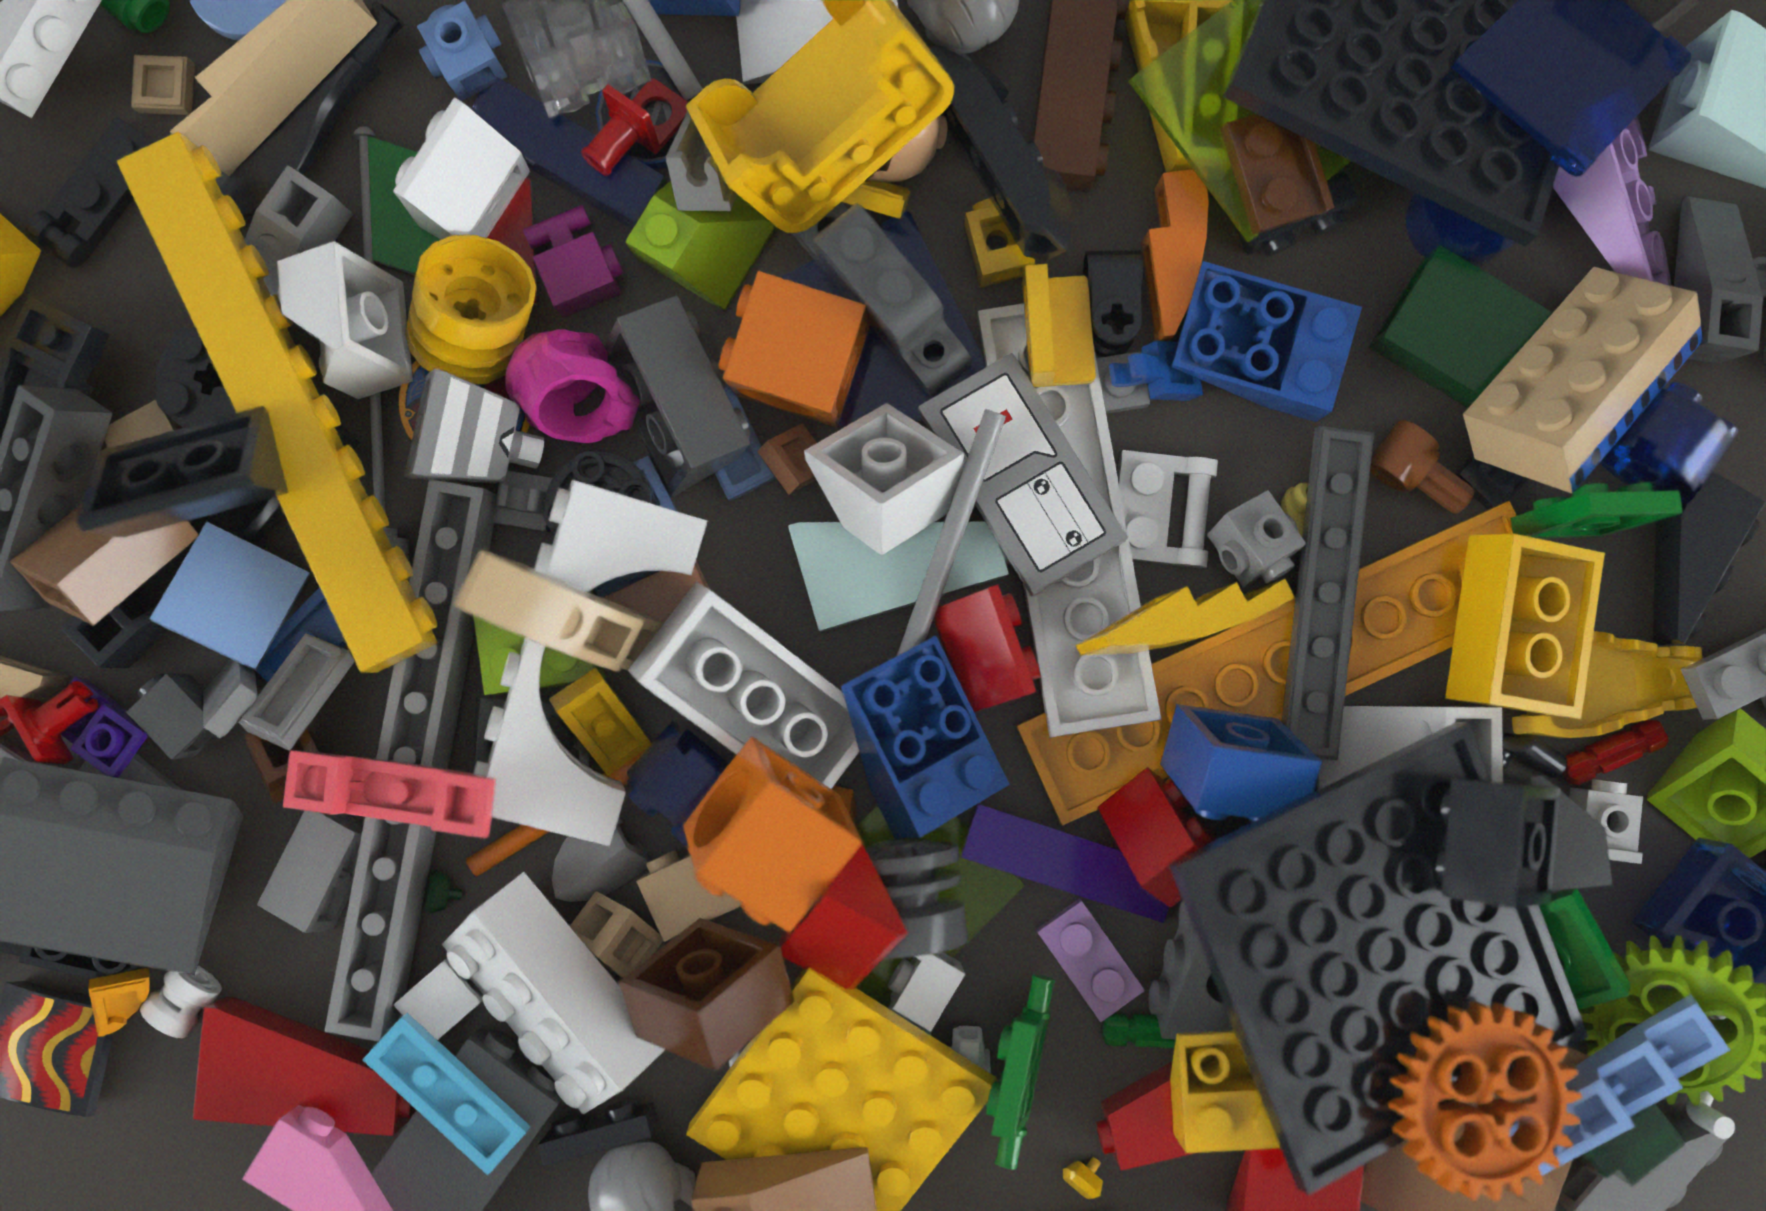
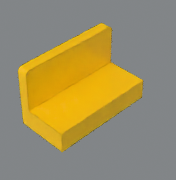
[1022,264,1096,387]

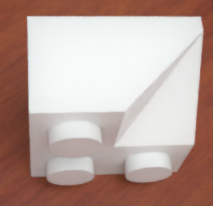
[277,241,413,399]
[805,403,964,555]

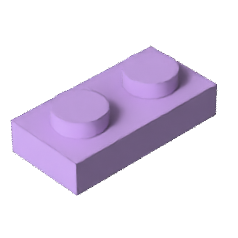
[1036,898,1145,1022]

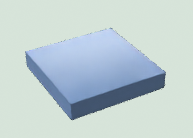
[150,522,310,671]

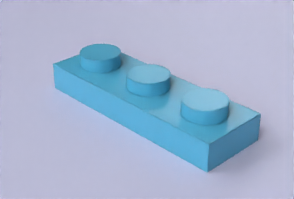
[363,1013,531,1175]

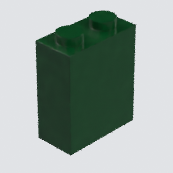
[1368,245,1552,408]

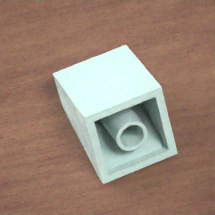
[1648,10,1766,189]

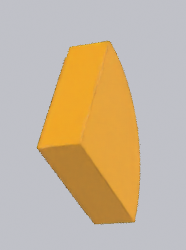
[88,968,150,1037]

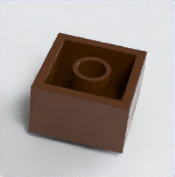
[619,918,795,1071]

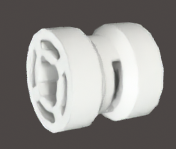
[140,966,222,1038]

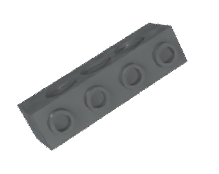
[0,385,113,611]

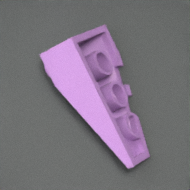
[1553,87,1672,286]

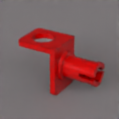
[580,79,689,176]
[0,681,99,764]

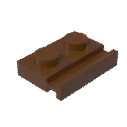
[1220,114,1335,235]

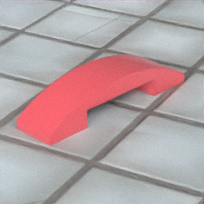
[283,750,496,838]

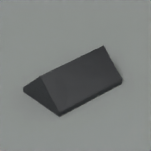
[76,406,288,538]

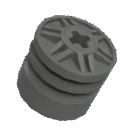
[865,838,968,958]

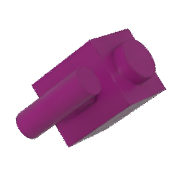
[523,204,624,318]

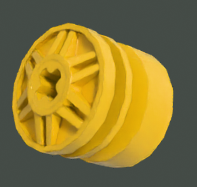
[405,235,536,385]

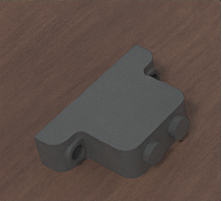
[793,202,972,398]

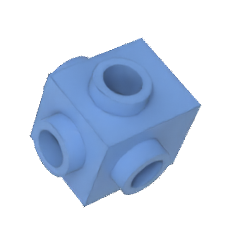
[417,1,508,101]

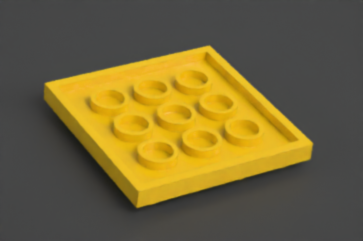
[686,967,997,1211]

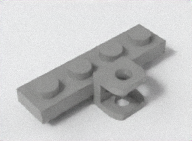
[1681,628,1766,720]

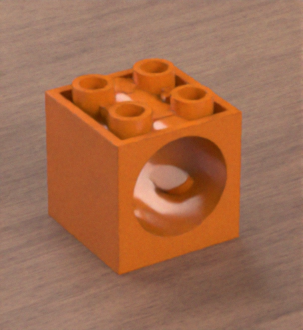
[719,271,870,428]
[683,736,862,933]

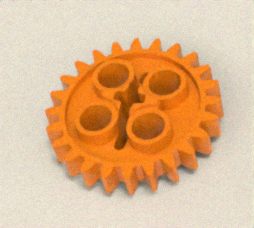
[1388,1001,1582,1202]

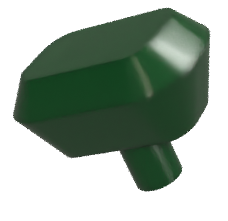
[423,870,462,914]

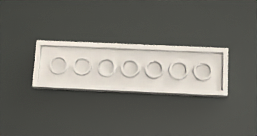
[977,303,1161,738]

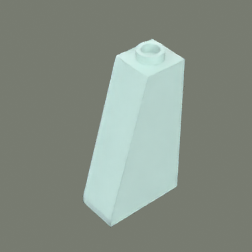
[788,522,1010,632]

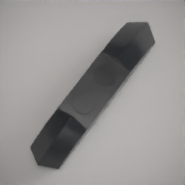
[931,45,1072,261]

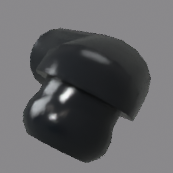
[1502,733,1567,778]

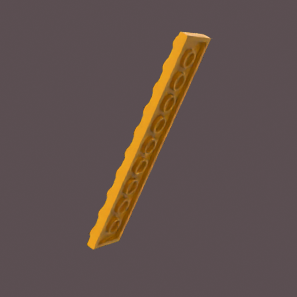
[1015,501,1517,826]

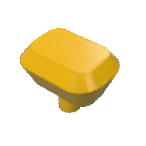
[1063,1157,1103,1199]

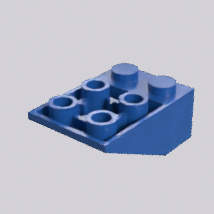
[1171,261,1362,422]
[841,636,1010,839]

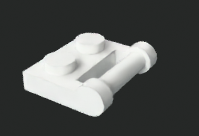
[1117,450,1218,568]

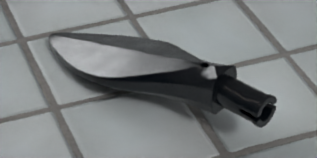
[215,1,405,220]

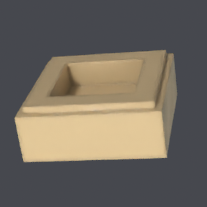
[131,55,195,115]

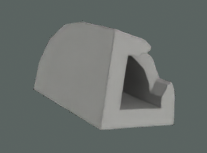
[552,817,651,902]

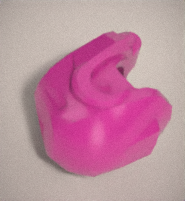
[505,329,640,443]

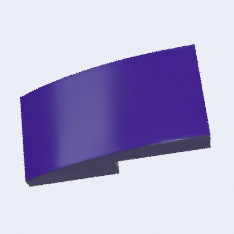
[61,676,148,778]

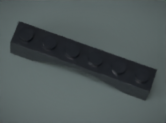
[60,424,360,669]

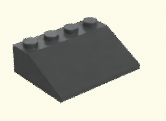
[0,757,244,975]

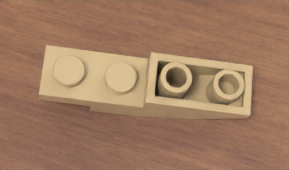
[454,550,663,672]

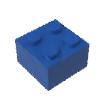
[1160,704,1322,822]

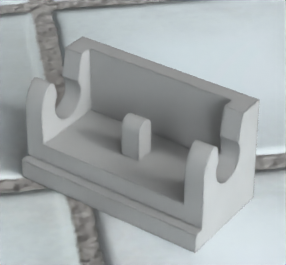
[666,111,737,211]
[257,810,364,933]

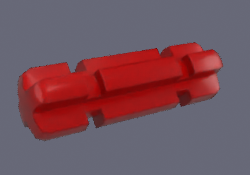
[1563,720,1669,785]

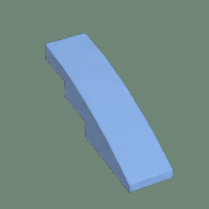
[1510,994,1730,1181]

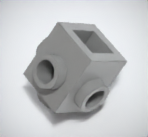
[1207,490,1306,588]

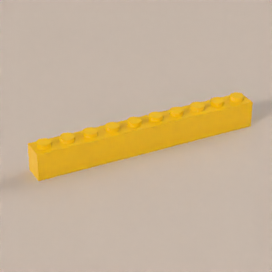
[117,131,438,673]

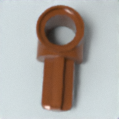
[1370,420,1475,514]

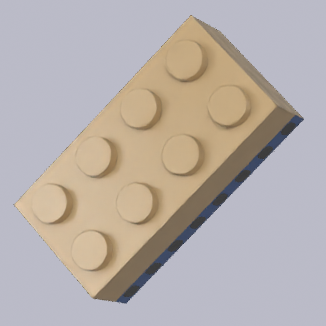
[1463,267,1703,494]

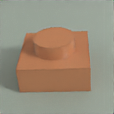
[757,423,817,495]

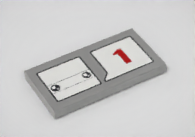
[918,353,1128,597]

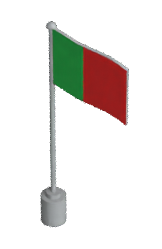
[353,126,538,583]

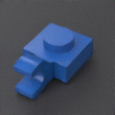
[1109,340,1203,401]

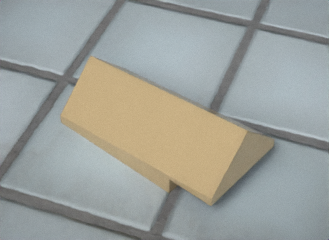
[170,0,377,176]

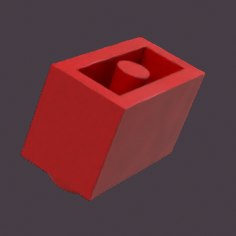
[1097,767,1216,908]

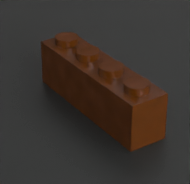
[1032,0,1128,193]

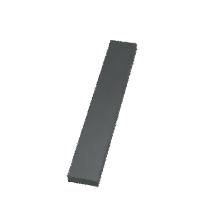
[1282,426,1374,760]

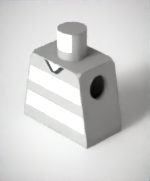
[404,369,544,484]

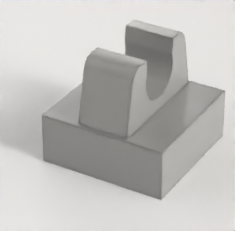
[492,470,552,533]

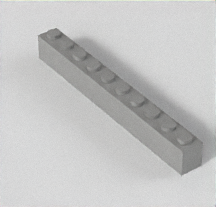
[324,479,497,1041]

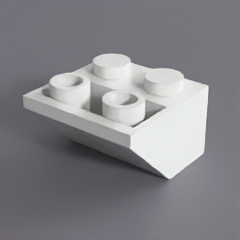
[393,98,530,240]

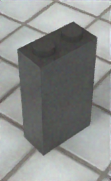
[371,1027,562,1211]

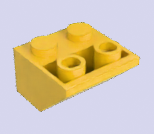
[1170,1030,1281,1153]

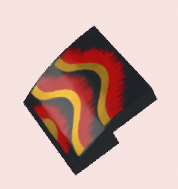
[0,981,114,1117]

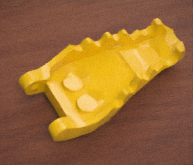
[1512,631,1703,738]

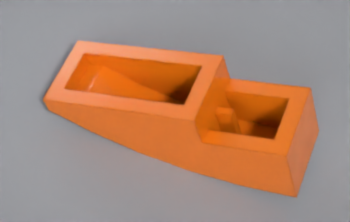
[1141,167,1209,341]

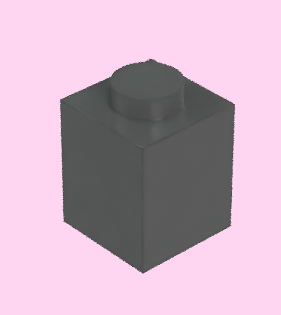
[126,674,216,760]

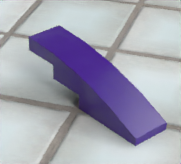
[960,804,1169,923]

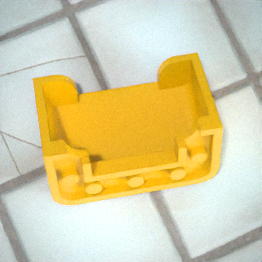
[685,0,954,233]

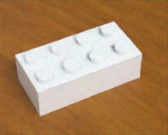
[628,581,859,789]
[442,872,665,1114]

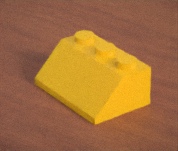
[1445,534,1605,719]

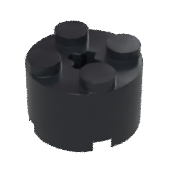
[155,327,237,427]

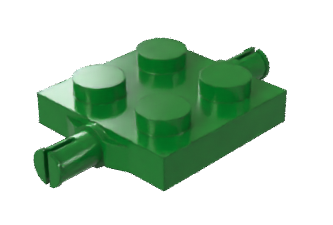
[986,974,1055,1169]

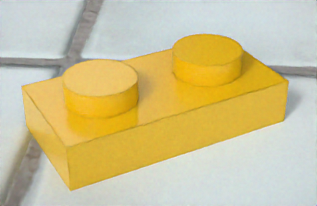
[549,667,653,776]

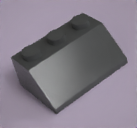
[605,295,751,497]

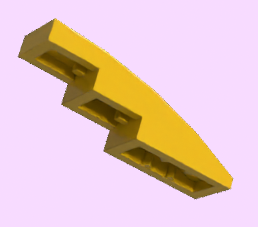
[1075,579,1295,655]

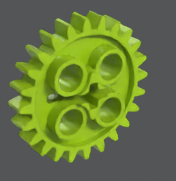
[1579,935,1766,1106]

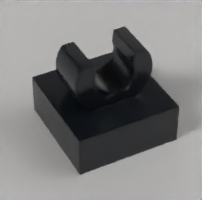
[1455,454,1529,509]

